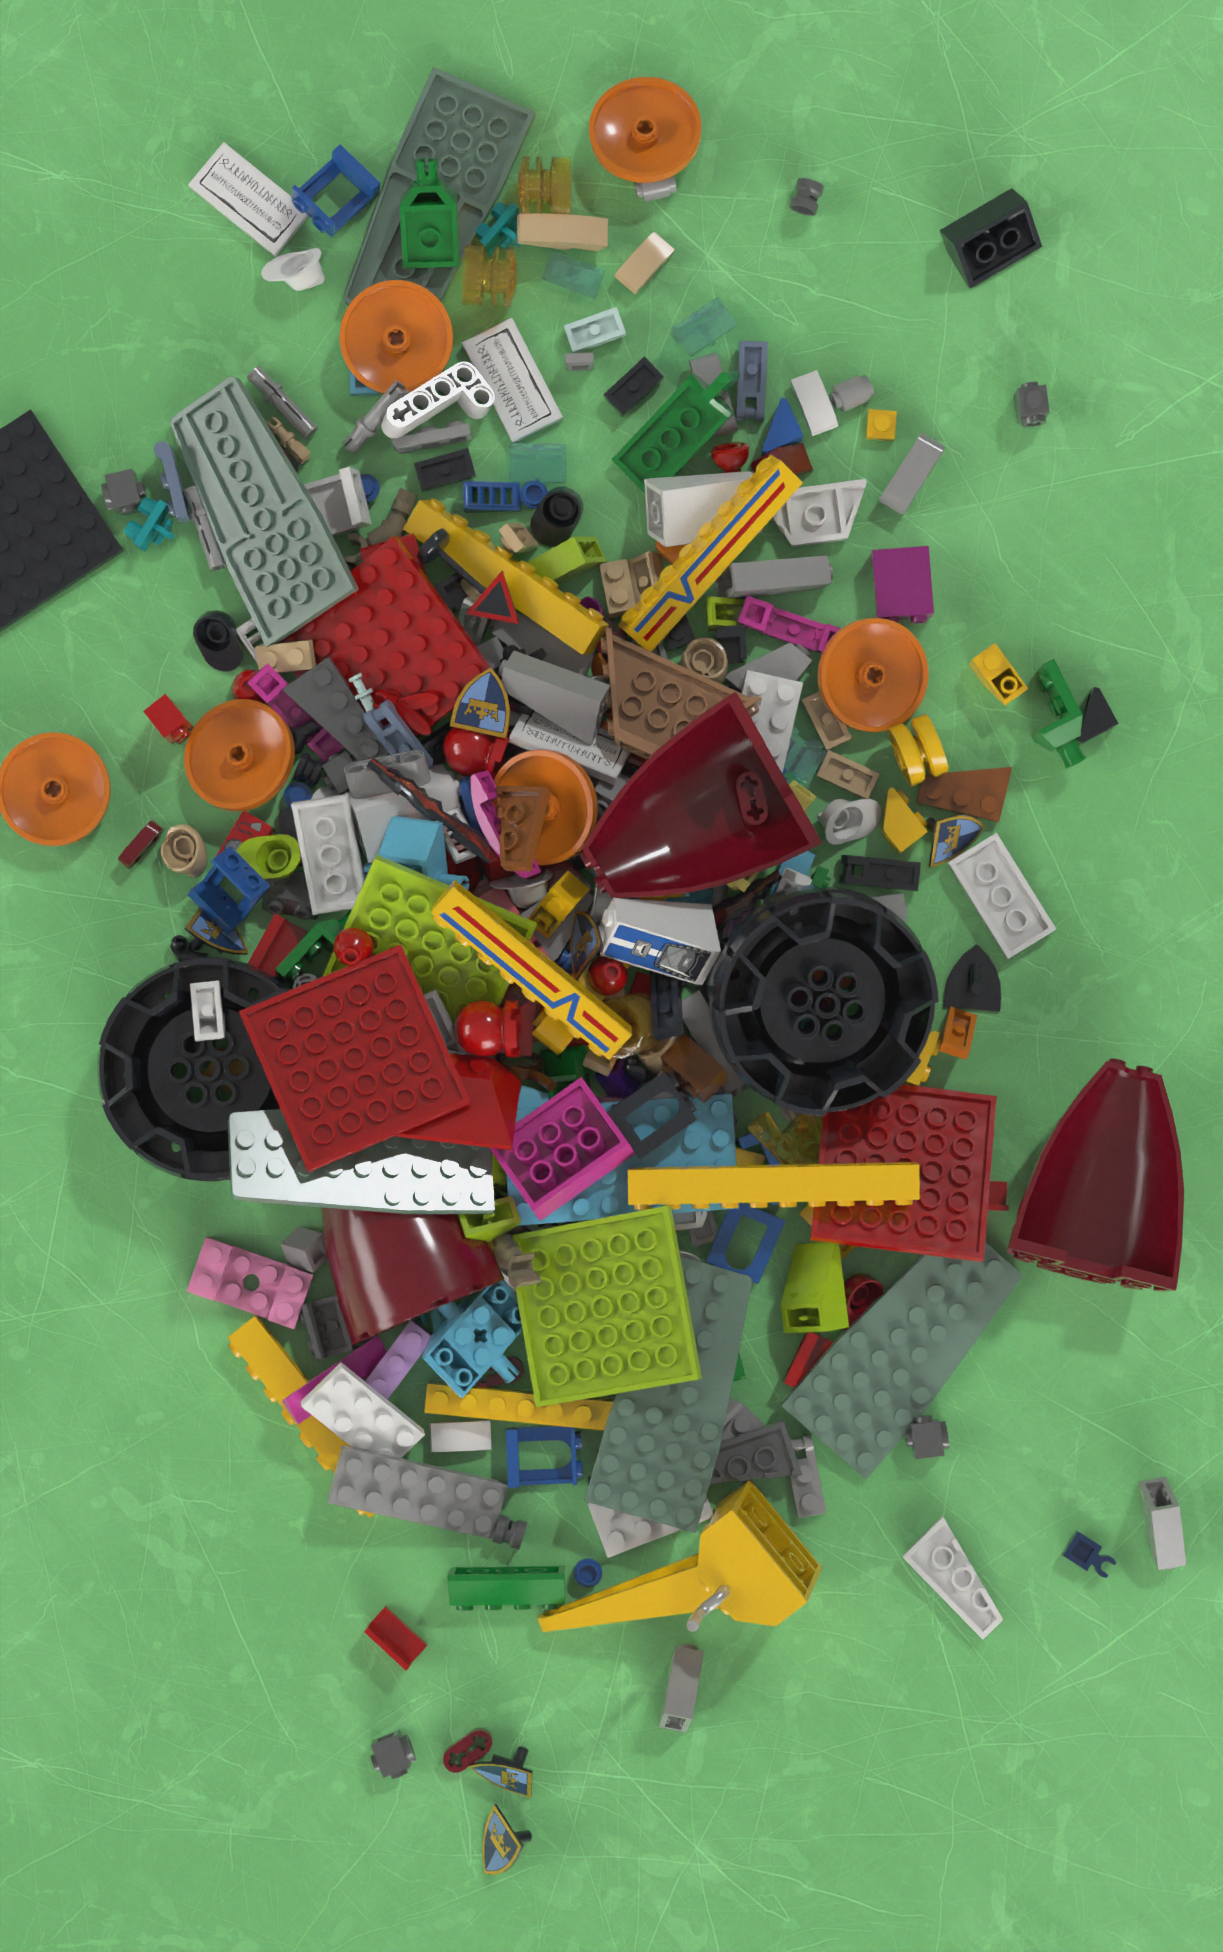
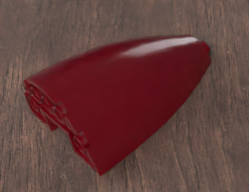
[579,691,822,898]
[1007,1058,1184,1292]
[321,1207,504,1345]

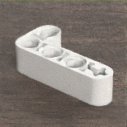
[381,362,495,438]

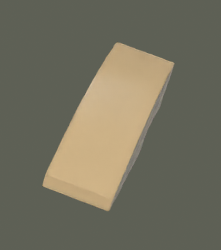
[517,213,608,252]

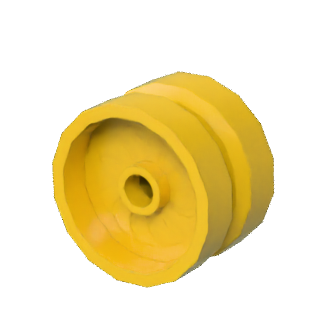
[888,714,949,786]

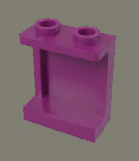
[870,546,934,624]

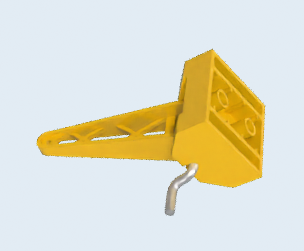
[537,1479,823,1632]

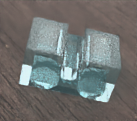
[784,727,827,784]

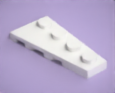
[901,1516,1003,1640]

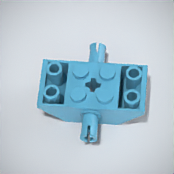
[363,816,469,890]
[422,1280,523,1398]

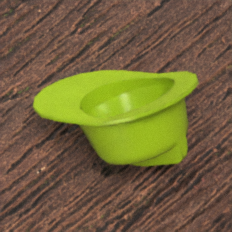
[236,834,301,879]

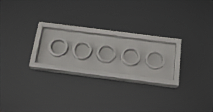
[327,1445,508,1539]

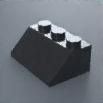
[939,188,1042,289]

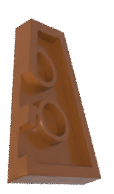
[916,767,1012,823]

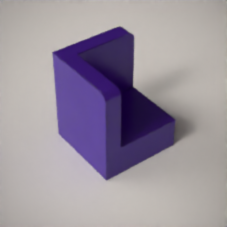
[595,1053,640,1099]

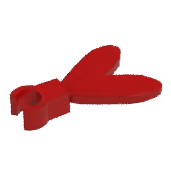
[373,690,439,735]

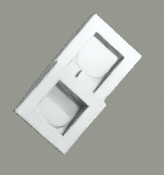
[791,370,838,436]
[429,1420,492,1452]

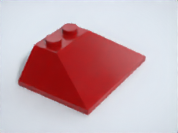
[396,1053,521,1150]

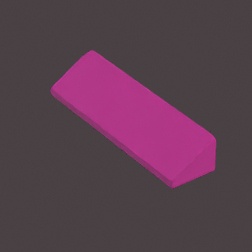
[282,1335,387,1425]

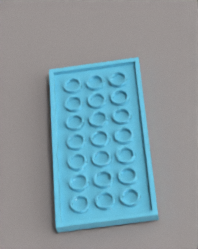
[506,1093,739,1226]

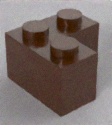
[660,1033,728,1103]

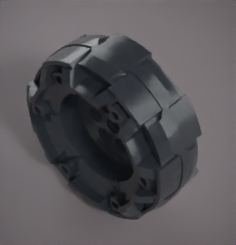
[707,884,939,1116]
[97,957,290,1181]

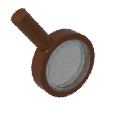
[496,1052,557,1092]

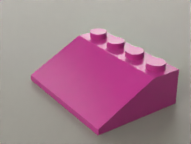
[489,1077,635,1221]

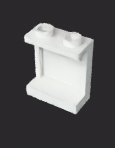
[304,467,372,536]

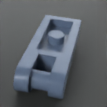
[736,341,768,422]
[154,441,191,524]
[363,700,433,767]

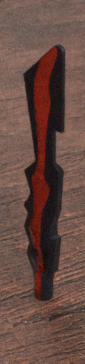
[367,758,492,863]
[712,869,782,930]

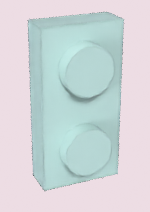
[564,307,626,353]

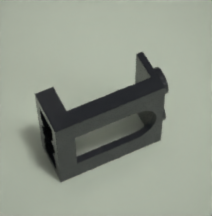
[605,1070,697,1159]

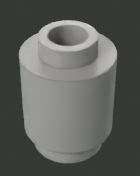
[634,176,677,203]
[830,375,874,412]

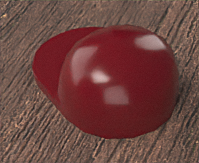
[843,1273,883,1331]

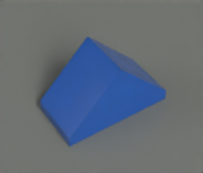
[761,398,803,456]

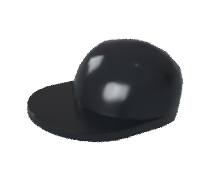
[530,486,584,547]
[193,610,243,672]

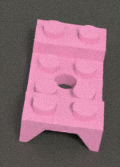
[187,1236,315,1329]

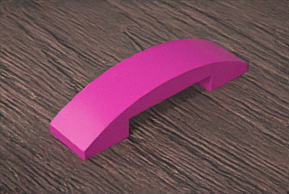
[737,595,841,654]
[247,663,344,763]
[471,771,541,878]

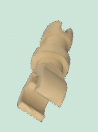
[266,417,310,464]

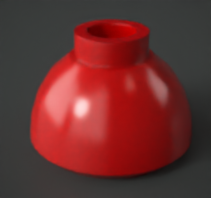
[710,442,749,473]
[232,669,266,704]
[334,928,374,966]
[588,956,628,996]

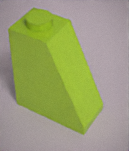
[527,536,607,585]

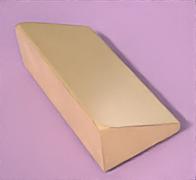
[627,551,664,604]

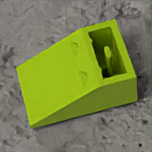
[781,1242,849,1333]

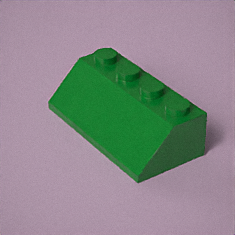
[448,1566,565,1611]

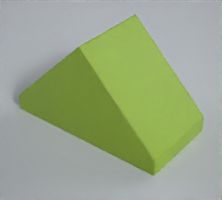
[705,596,748,632]
[458,1196,521,1242]

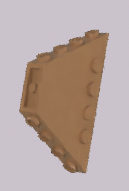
[600,627,762,760]

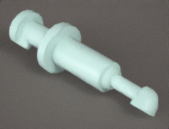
[348,673,381,722]

